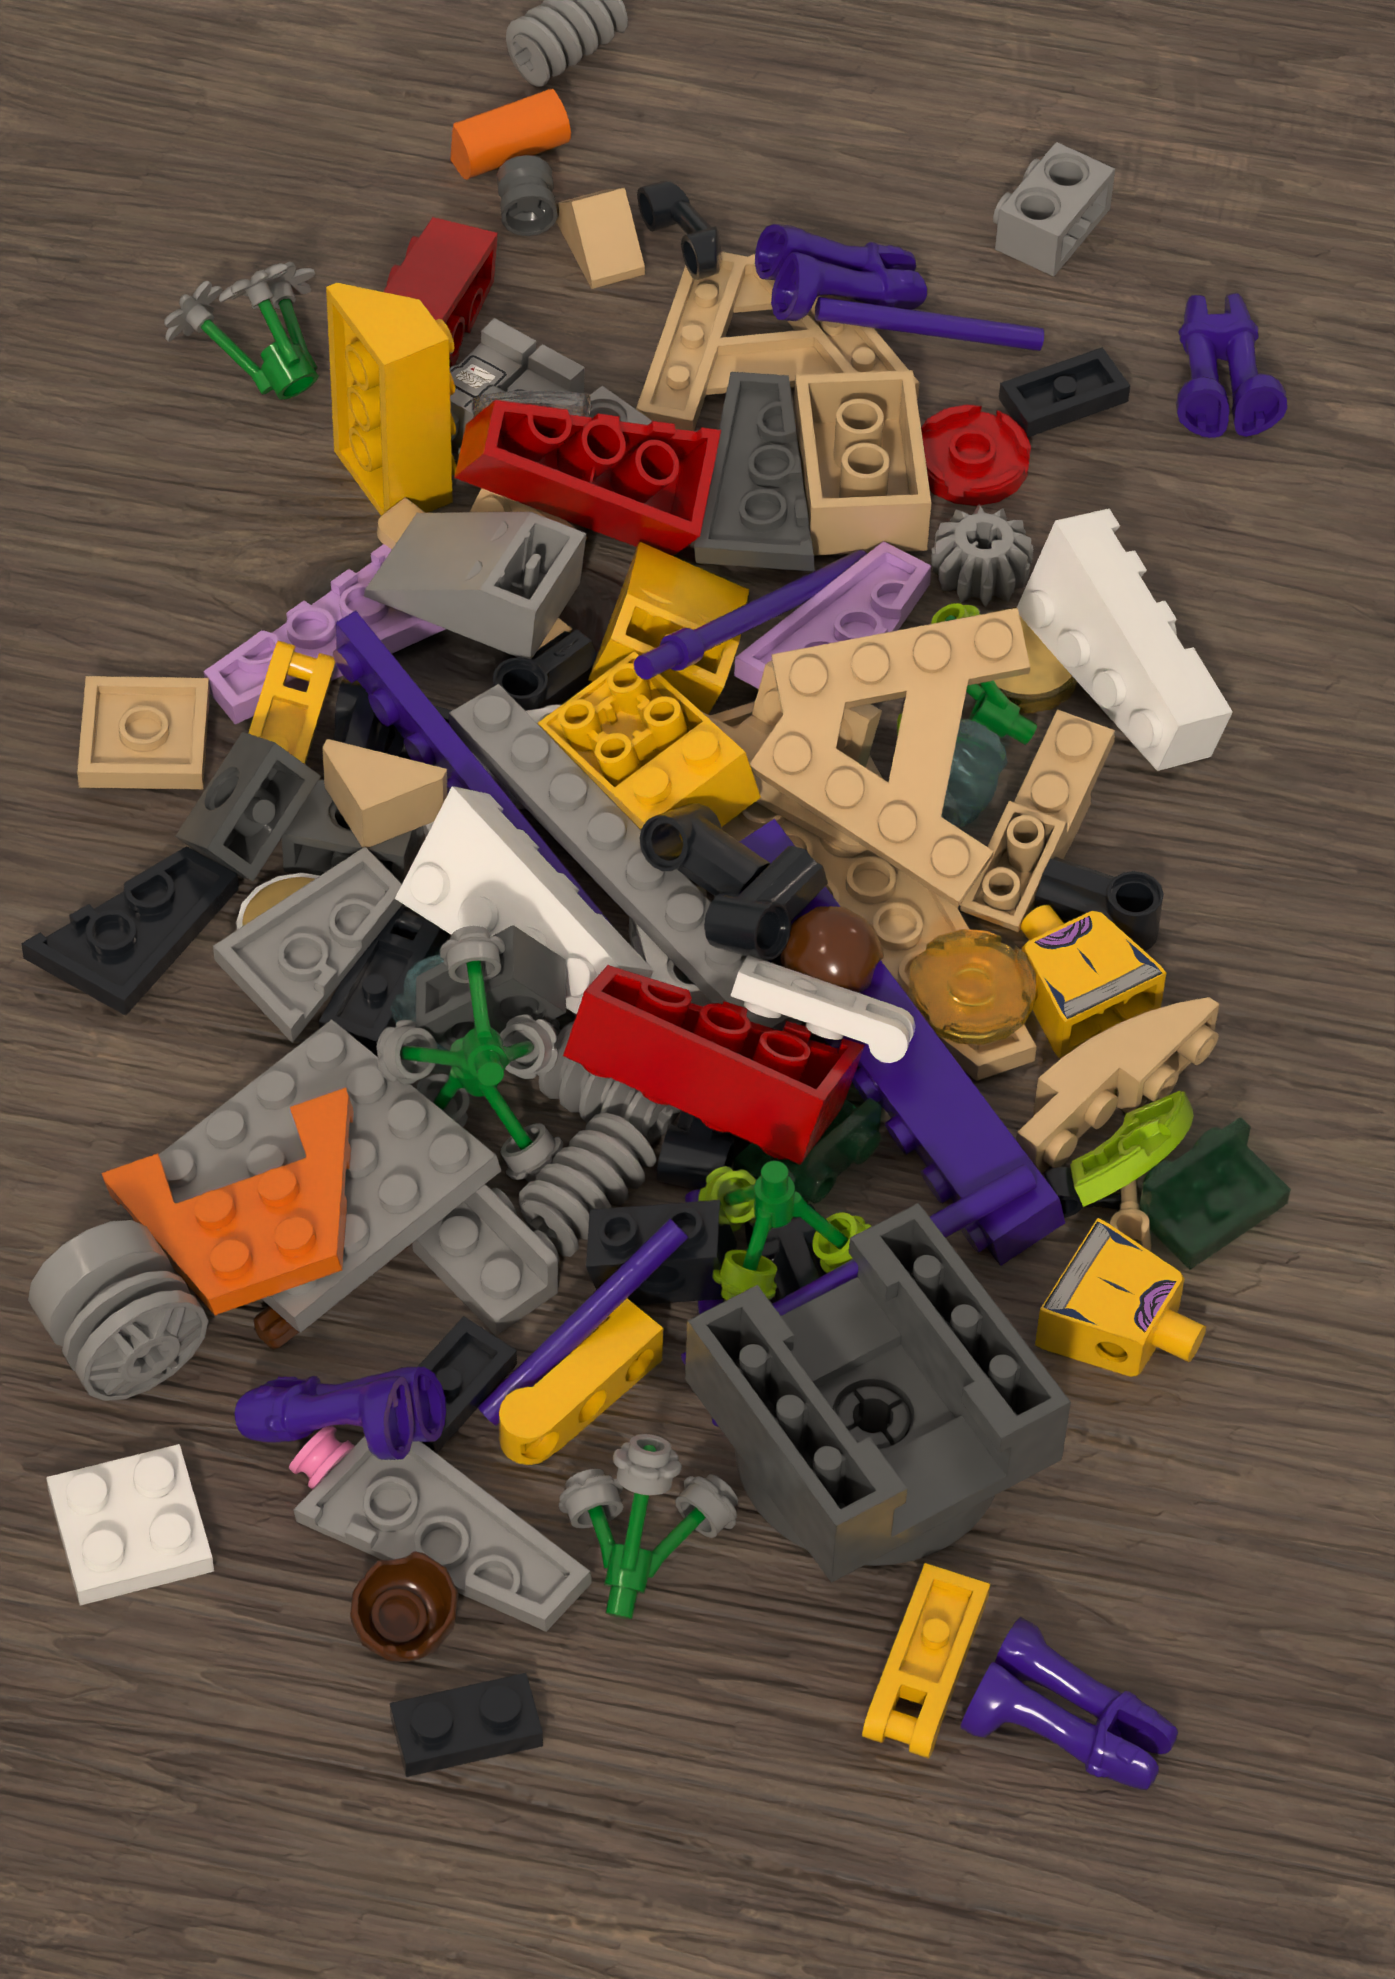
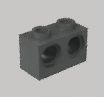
[416,925,566,1051]

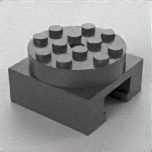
[685,1203,1071,1583]

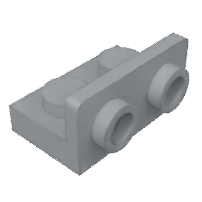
[412,1184,560,1336]

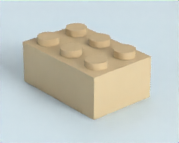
[793,370,931,555]

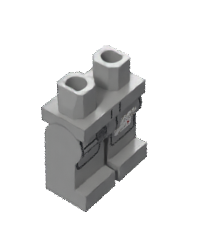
[450,318,585,458]

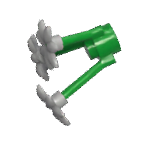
[164,261,319,400]

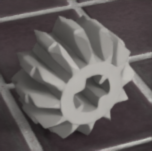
[931,504,1034,607]

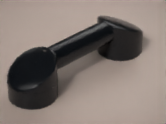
[637,181,721,280]

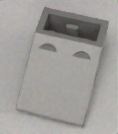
[364,512,586,659]

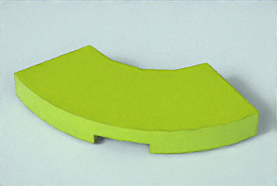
[1070,1091,1194,1207]

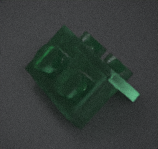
[733,1098,882,1204]
[1139,1117,1291,1270]

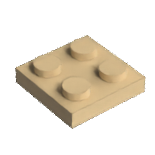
[77,676,210,789]

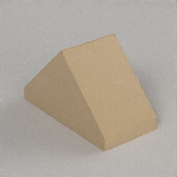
[556,188,645,289]
[323,739,447,848]

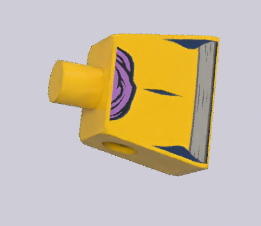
[1019,905,1167,1059]
[1035,1218,1206,1377]

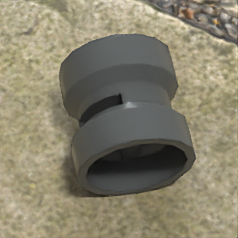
[496,155,558,236]

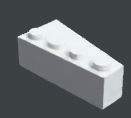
[1017,509,1233,771]
[395,786,654,1015]

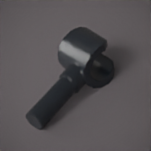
[1045,1167,1121,1218]

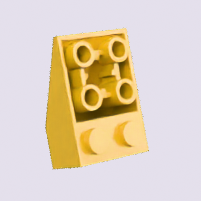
[588,542,749,714]
[537,651,761,842]

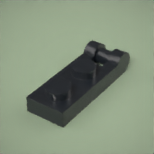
[319,904,449,1057]

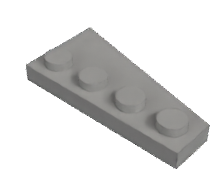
[293,1436,592,1632]

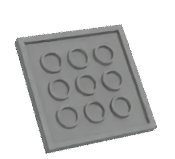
[159,1019,501,1333]

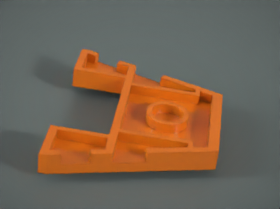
[102,1087,354,1315]

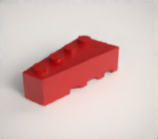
[383,217,498,368]
[454,400,721,556]
[563,965,865,1165]

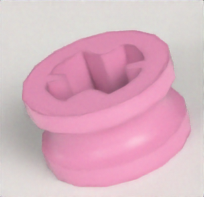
[289,1425,355,1490]

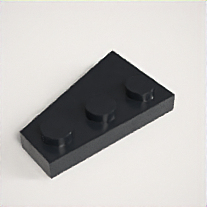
[21,846,239,1016]

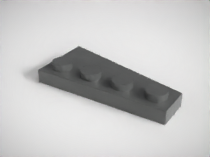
[694,372,815,571]

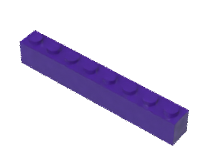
[715,818,1065,1266]

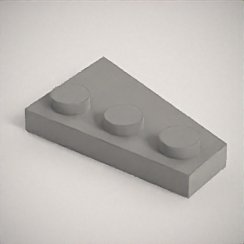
[213,847,402,1043]

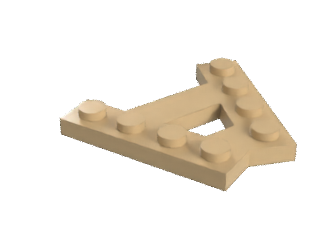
[636,252,919,431]
[749,608,1030,908]

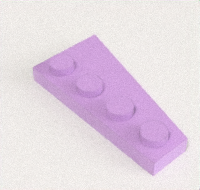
[734,541,931,689]
[203,544,445,724]

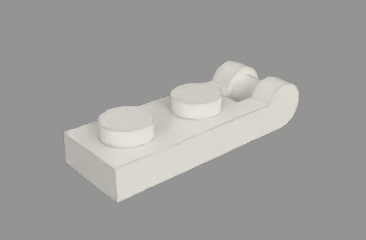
[731,955,915,1063]

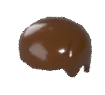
[780,906,884,993]
[350,1551,458,1662]

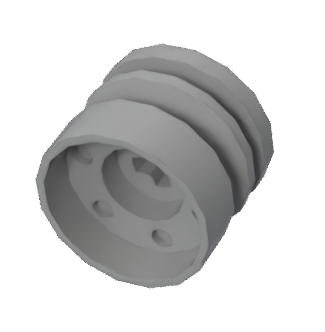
[28,1220,208,1401]

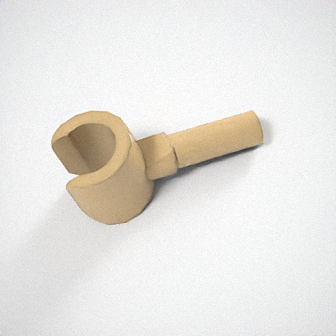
[1110,1180,1151,1251]

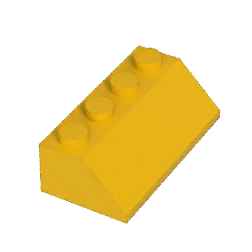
[326,283,456,516]

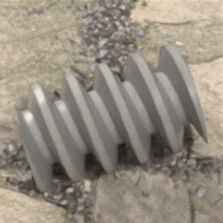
[506,0,628,87]
[539,1021,681,1146]
[519,1113,657,1257]

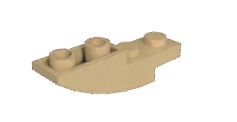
[960,709,1115,932]
[1016,997,1219,1174]

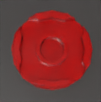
[921,404,1031,506]

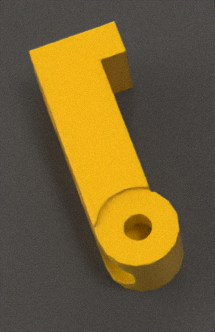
[499,1298,663,1465]

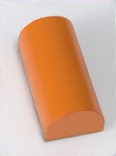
[450,89,571,180]

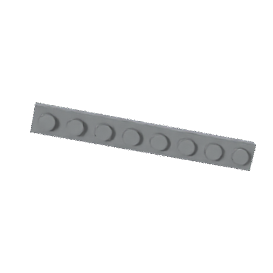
[449,684,803,1031]

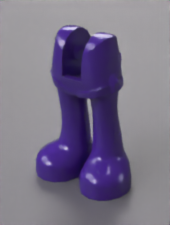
[755,224,927,321]
[1176,293,1288,438]
[234,1367,446,1460]
[960,1617,1178,1790]

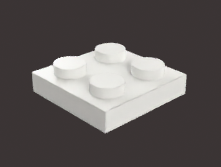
[46,1444,214,1606]

